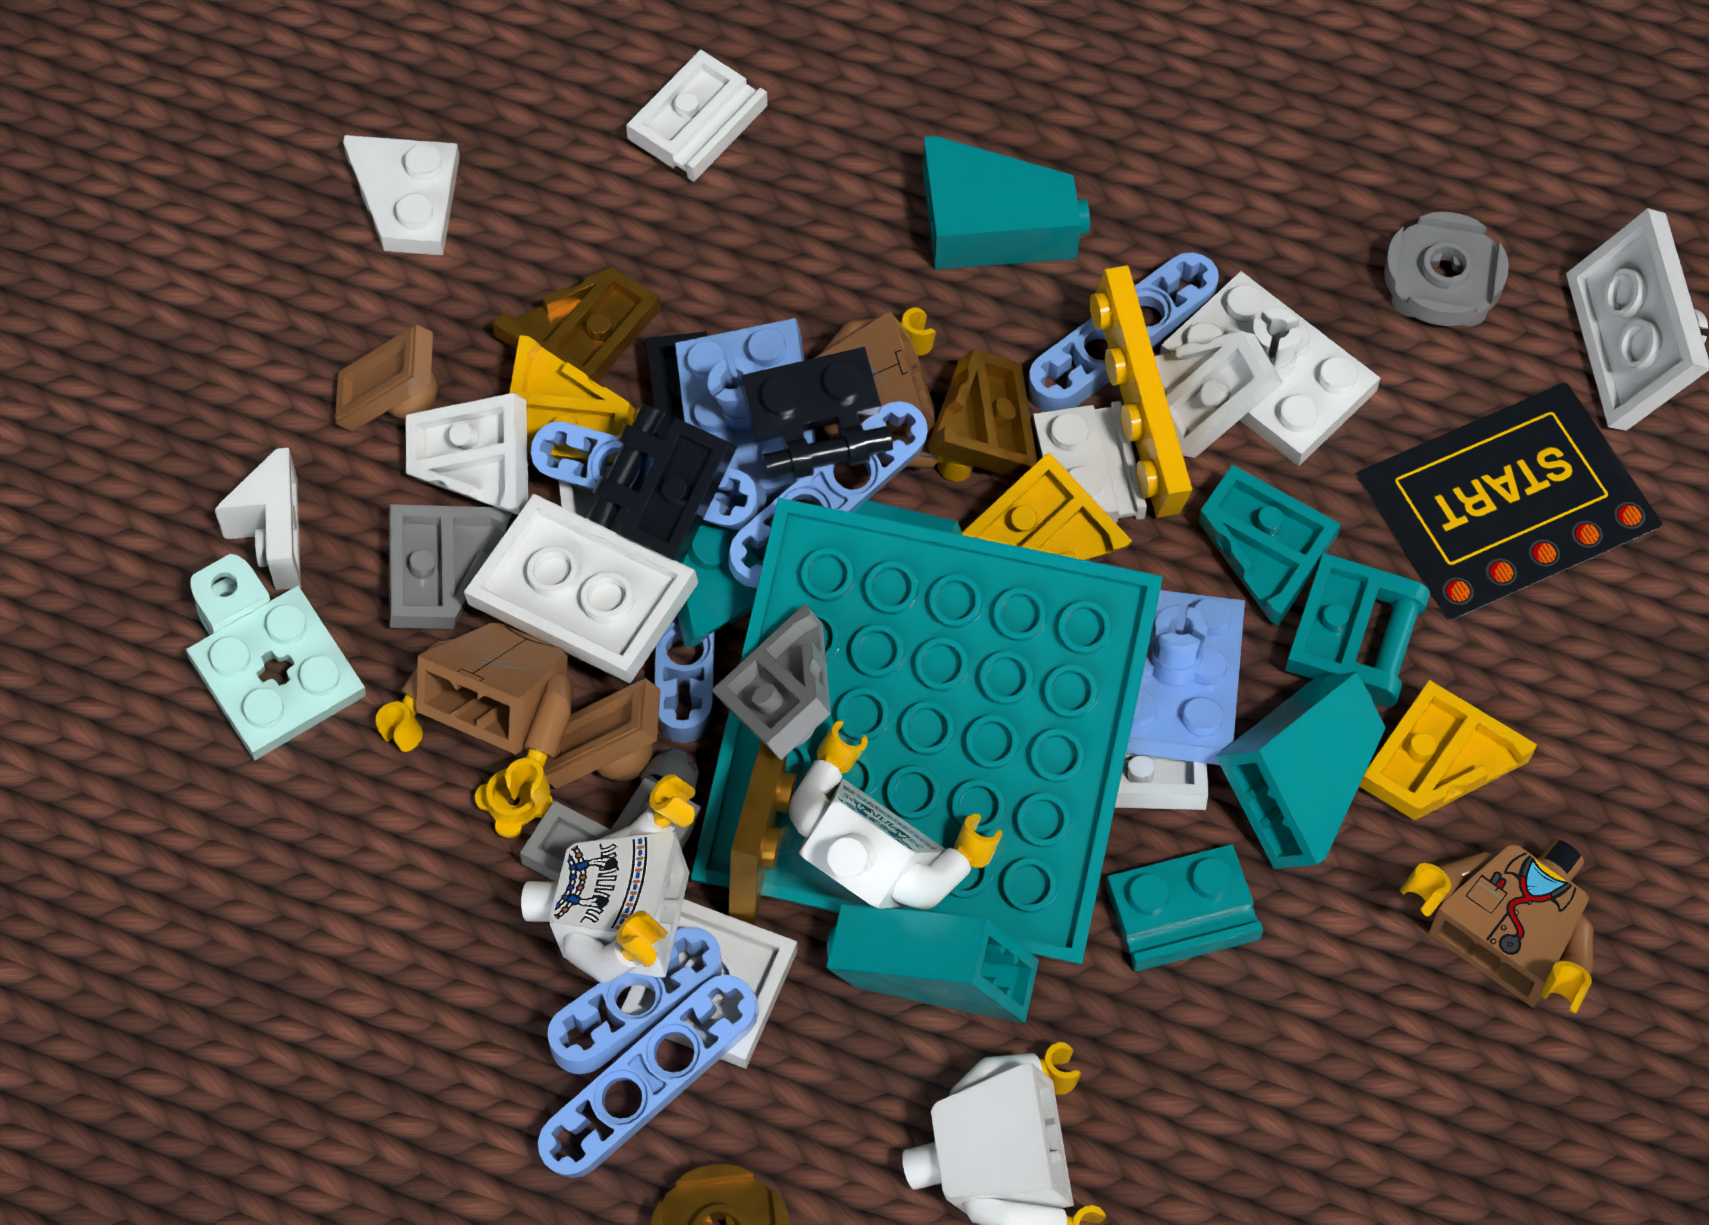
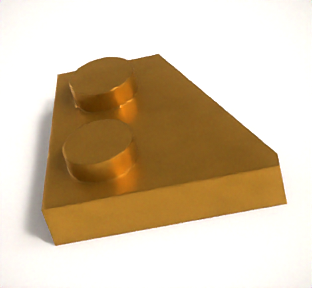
[493,267,661,383]
[928,348,1037,479]
[729,741,797,925]

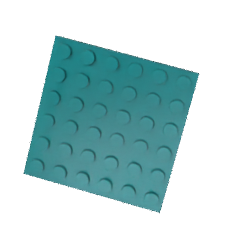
[691,497,1163,966]

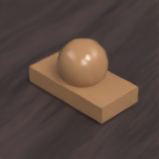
[335,324,438,432]
[543,678,661,789]

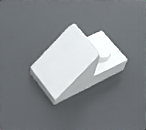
[215,448,301,590]

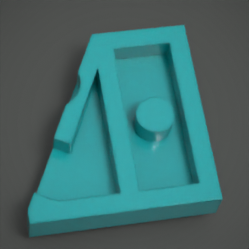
[1198,465,1341,626]
[671,523,772,647]

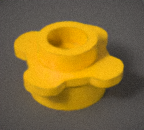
[475,768,553,838]

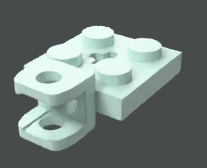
[186,554,366,761]

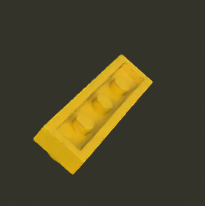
[1090,265,1193,518]

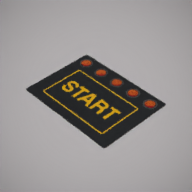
[1357,383,1662,620]

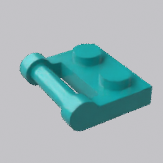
[1285,553,1430,707]

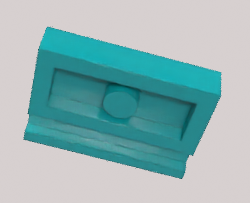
[1105,844,1263,972]

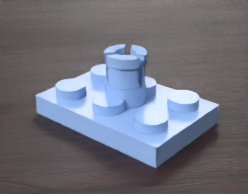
[675,318,816,509]
[1126,590,1245,765]

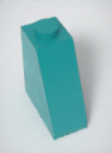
[922,136,1090,270]
[1216,671,1386,869]
[826,903,1039,1024]

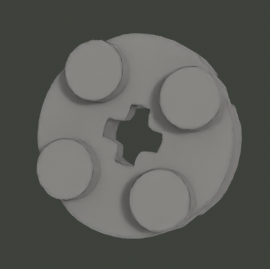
[1384,212,1509,326]

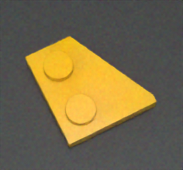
[509,335,635,466]
[962,452,1133,560]
[1359,680,1537,820]

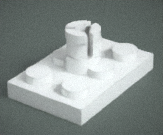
[1566,208,1709,431]
[1160,271,1381,467]
[464,494,698,683]

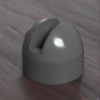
[641,749,699,788]

